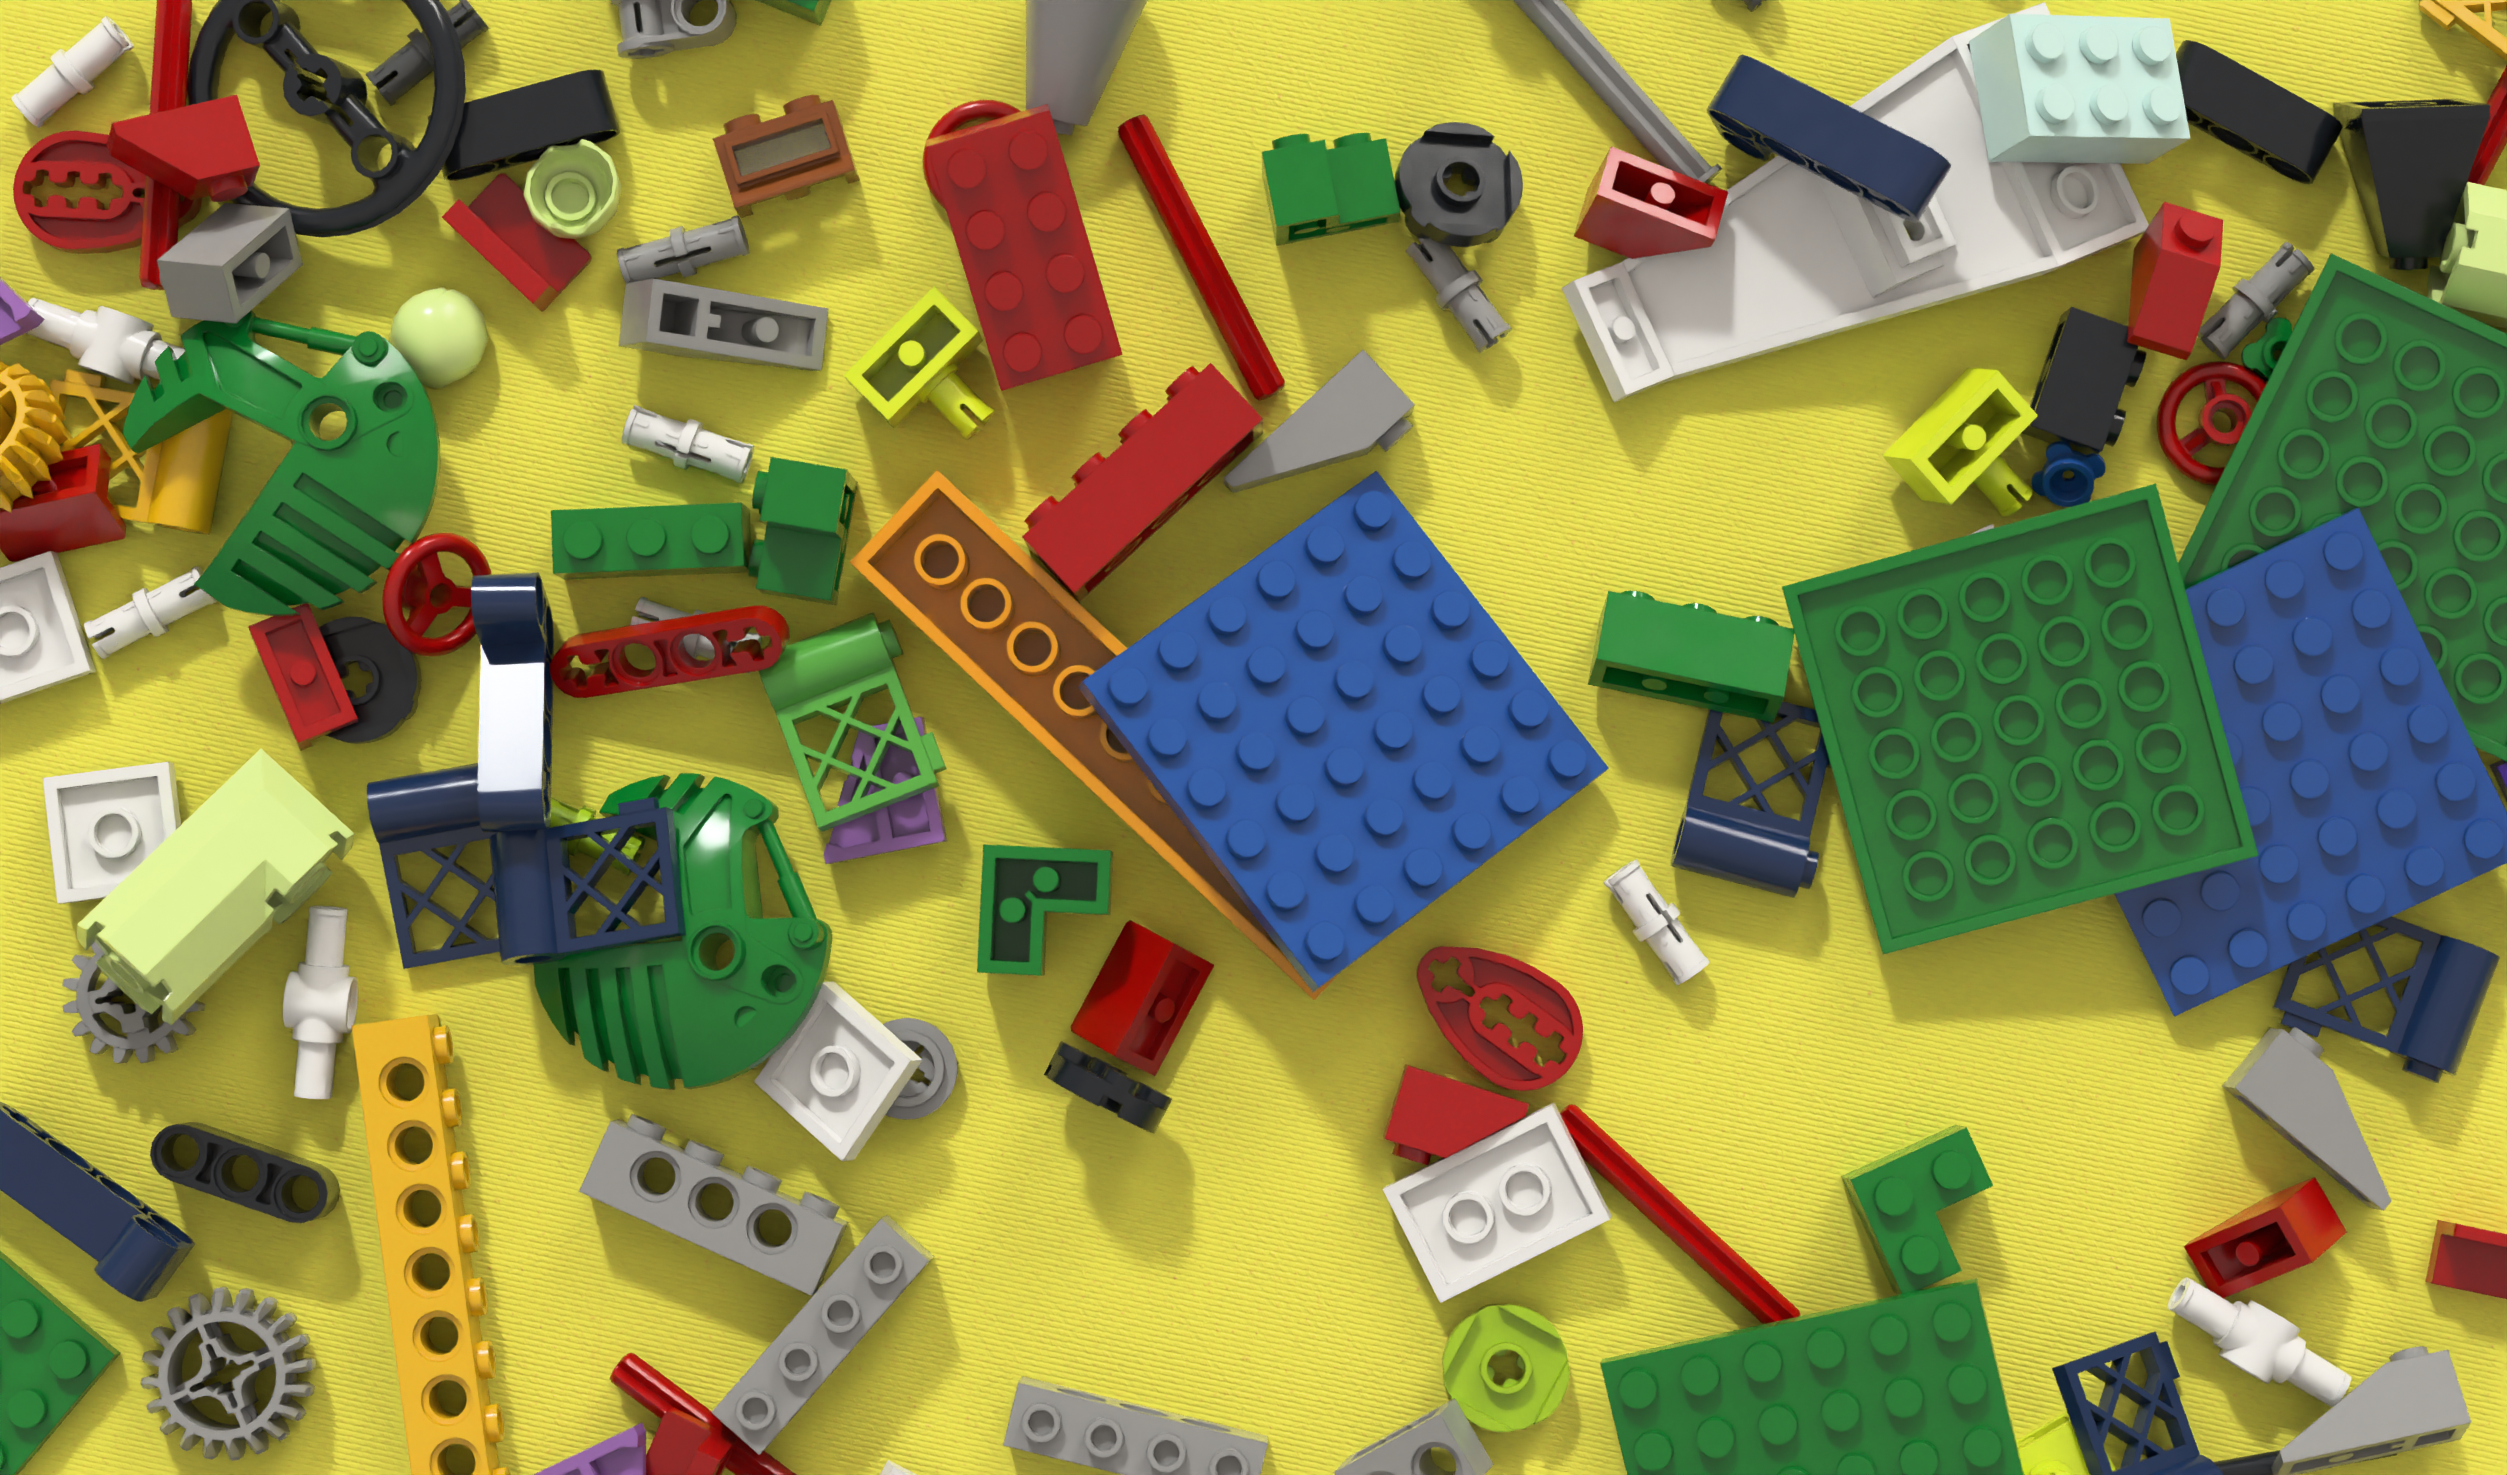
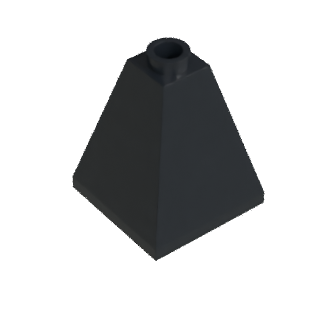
[2333,99,2490,270]

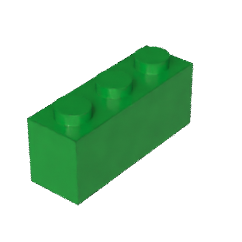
[551,503,751,580]
[1588,591,1794,722]

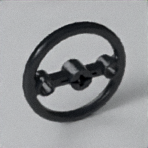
[187,0,466,237]

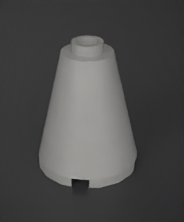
[1026,0,1148,135]

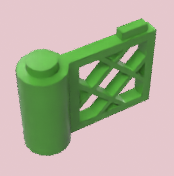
[759,612,947,832]

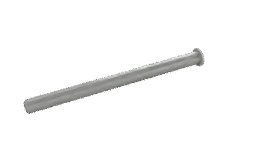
[1514,0,1722,184]

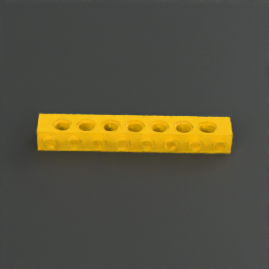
[352,1014,510,1475]

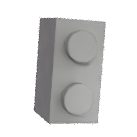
[157,203,303,323]

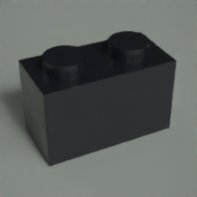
[2022,307,2146,455]

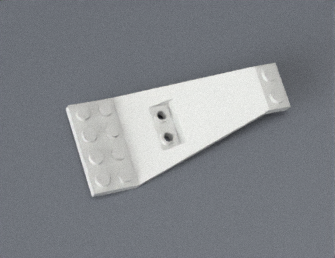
[1562,2,2149,402]

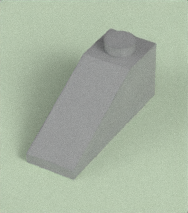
[619,278,828,371]
[1224,350,1415,493]
[2222,1027,2391,1211]
[2271,1346,2471,1475]

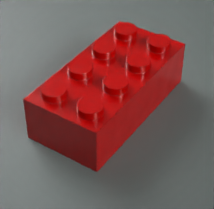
[926,104,1123,391]
[1022,363,1263,603]

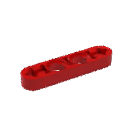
[550,606,790,698]

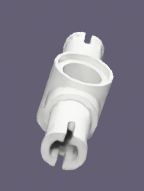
[26,298,185,384]
[283,906,358,1099]
[2168,1277,2351,1407]

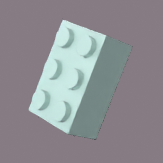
[1969,14,2190,164]

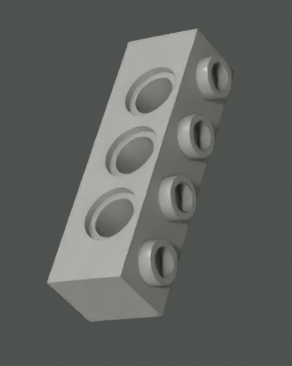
[579,1114,849,1296]
[711,1215,934,1455]
[1003,1376,1268,1475]

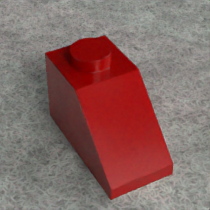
[107,95,260,202]
[1574,146,1728,259]
[2127,202,2223,360]
[1383,1064,1529,1165]
[2184,1177,2347,1298]

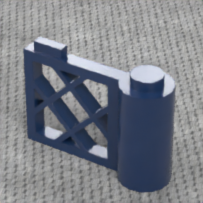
[1671,701,1832,898]
[367,763,500,969]
[489,797,686,966]
[2272,916,2500,1083]
[2052,1331,2224,1475]

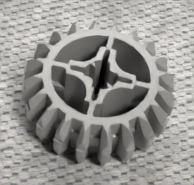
[141,1287,316,1460]

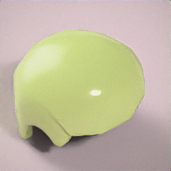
[523,139,621,239]
[389,287,488,389]

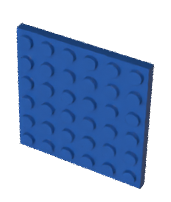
[1078,471,1609,993]
[2115,508,2507,1017]

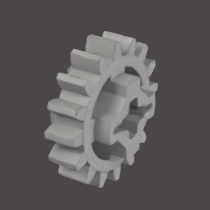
[62,942,205,1063]

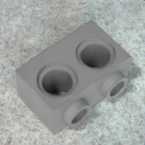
[1334,1398,1493,1475]

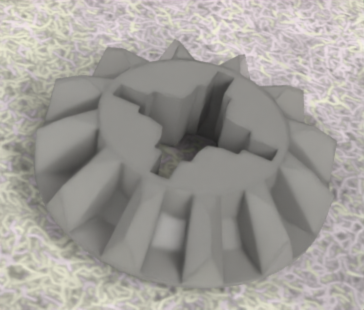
[883,1018,958,1119]

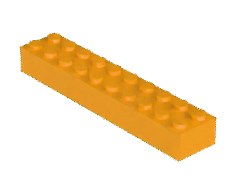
[850,470,1340,1000]

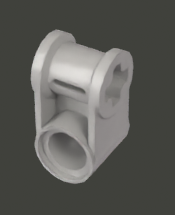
[611,0,736,59]

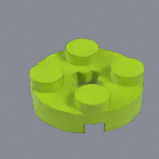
[1442,1303,1570,1432]

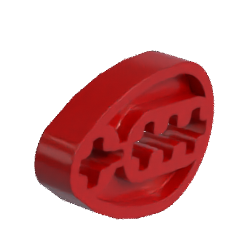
[13,131,202,254]
[1416,946,1583,1091]

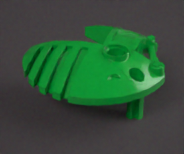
[123,310,440,616]
[534,773,833,1090]

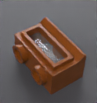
[713,95,860,218]

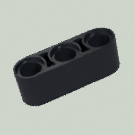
[2176,40,2343,184]
[428,70,620,181]
[150,1122,340,1223]

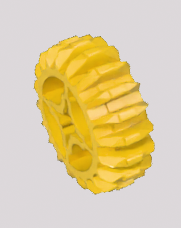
[0,361,68,513]

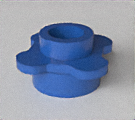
[2032,441,2105,507]

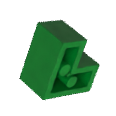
[1262,133,1400,246]
[748,457,858,606]
[977,845,1114,976]
[1841,1125,1993,1295]

